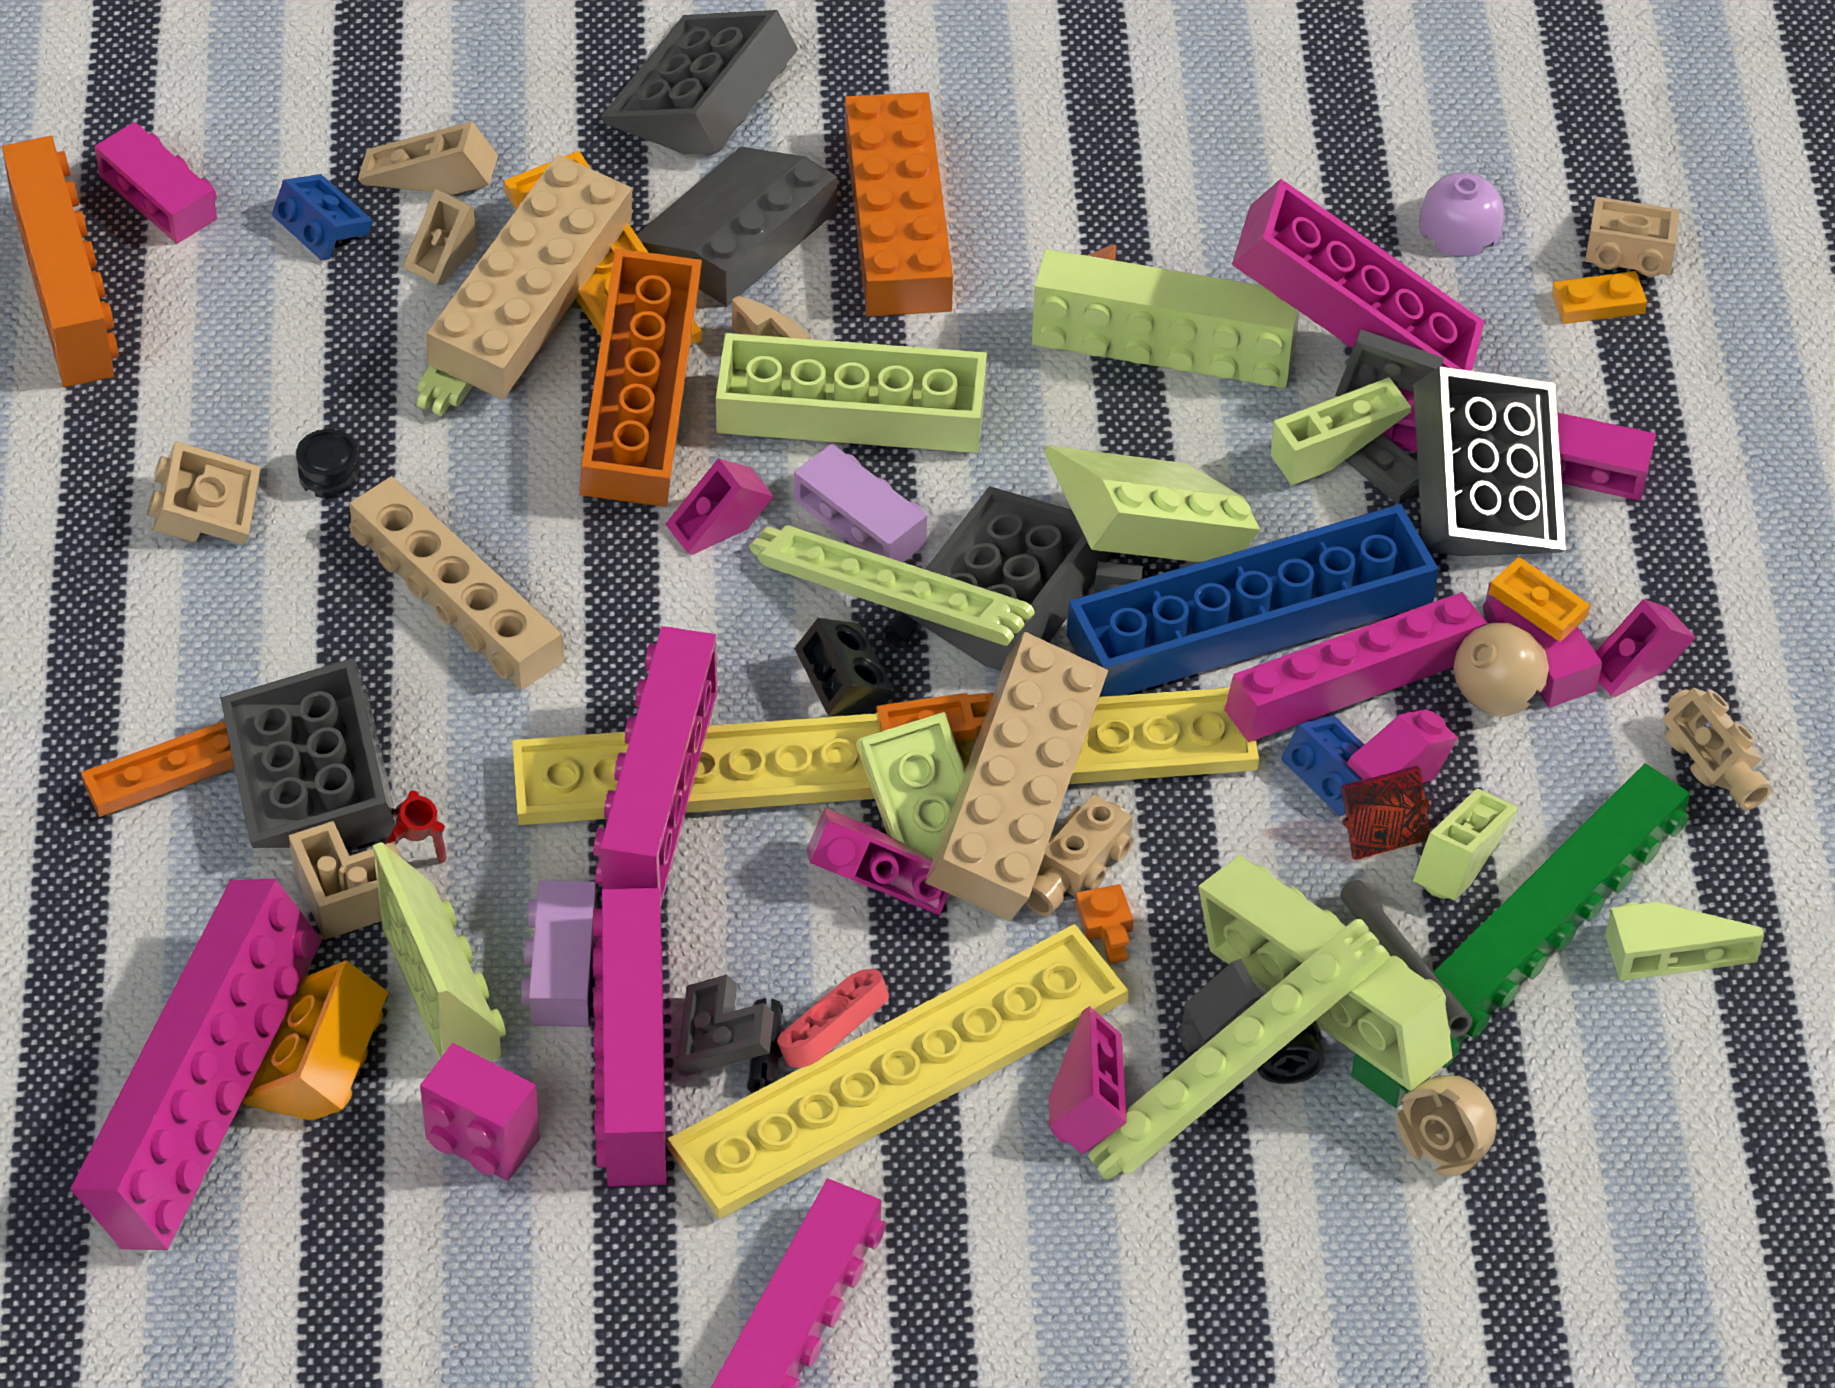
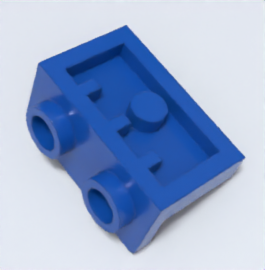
[272,174,373,260]
[1281,715,1373,816]

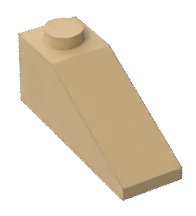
[358,121,498,195]

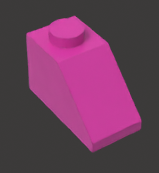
[665,458,774,555]
[1596,599,1696,697]
[1347,709,1458,793]

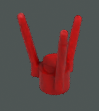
[385,790,446,863]

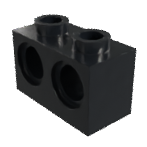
[794,617,894,716]

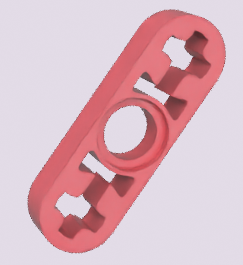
[777,969,889,1068]

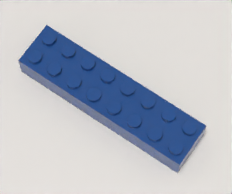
[1066,504,1439,697]

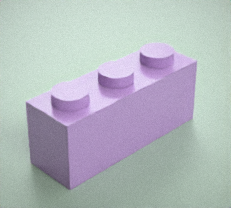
[794,443,927,562]
[521,880,597,1027]

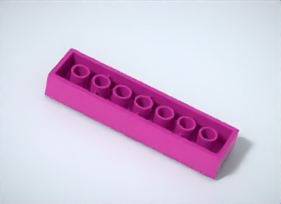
[70,879,322,1250]

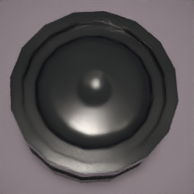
[296,429,360,499]
[1257,1021,1324,1084]

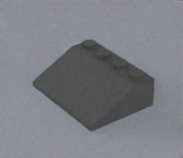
[601,10,798,155]
[636,147,837,307]
[1413,366,1566,556]
[902,486,1112,671]
[220,658,396,848]

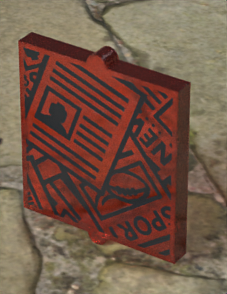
[1341,766,1430,860]

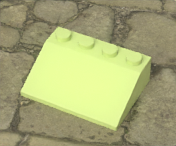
[1043,445,1261,562]
[373,842,506,1061]

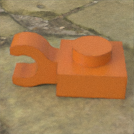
[1075,884,1133,964]

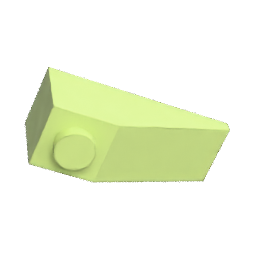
[1271,377,1411,485]
[1413,788,1519,901]
[1605,902,1764,981]

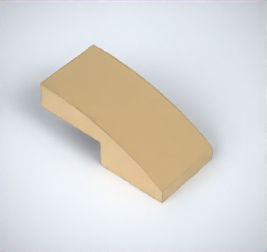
[732,296,811,339]

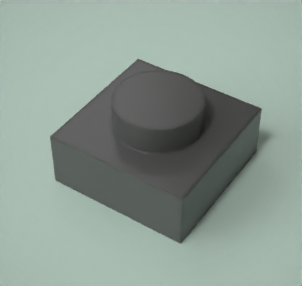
[1095,561,1143,593]

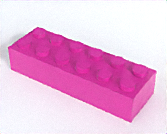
[1232,179,1485,371]
[593,626,718,907]
[593,888,667,1187]

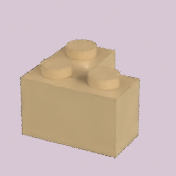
[288,821,401,940]

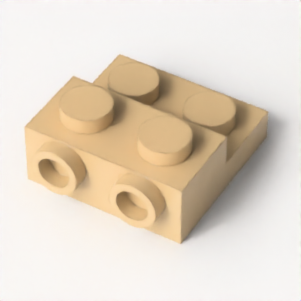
[1585,197,1680,276]
[147,441,261,545]

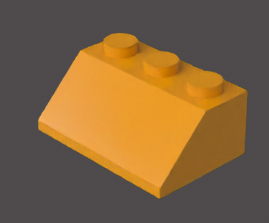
[242,960,388,1121]

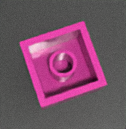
[420,1043,540,1181]

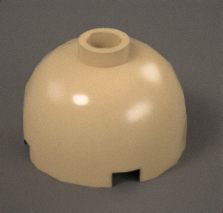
[1453,623,1549,717]
[1397,1075,1497,1176]

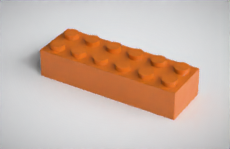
[845,92,953,317]
[1,135,119,388]
[579,248,702,507]

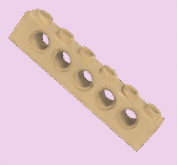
[349,476,564,691]

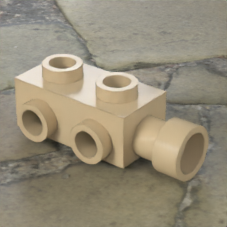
[1662,688,1772,810]
[1026,794,1133,917]

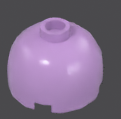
[1419,173,1505,256]

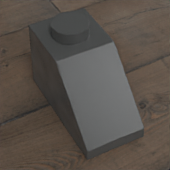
[1178,959,1261,1053]

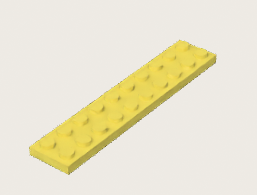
[667,924,1129,1220]

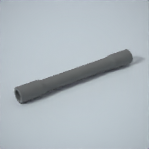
[1340,880,1472,1037]

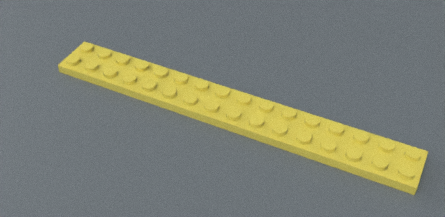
[512,688,1259,825]

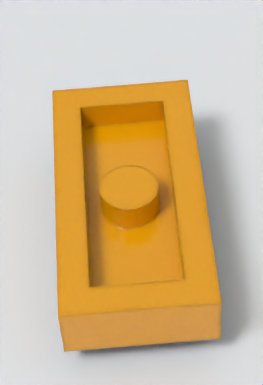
[1551,271,1647,324]
[1489,557,1591,642]

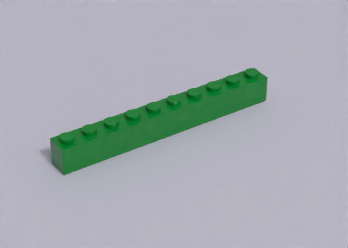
[1351,763,1690,1109]

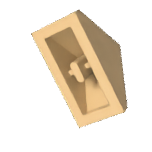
[403,189,477,285]

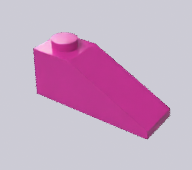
[1048,1006,1126,1155]

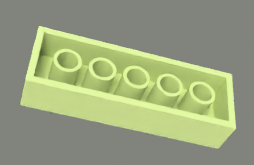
[1032,249,1300,388]
[716,333,987,453]
[1198,854,1453,1091]

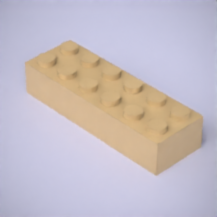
[427,154,632,400]
[925,632,1108,921]

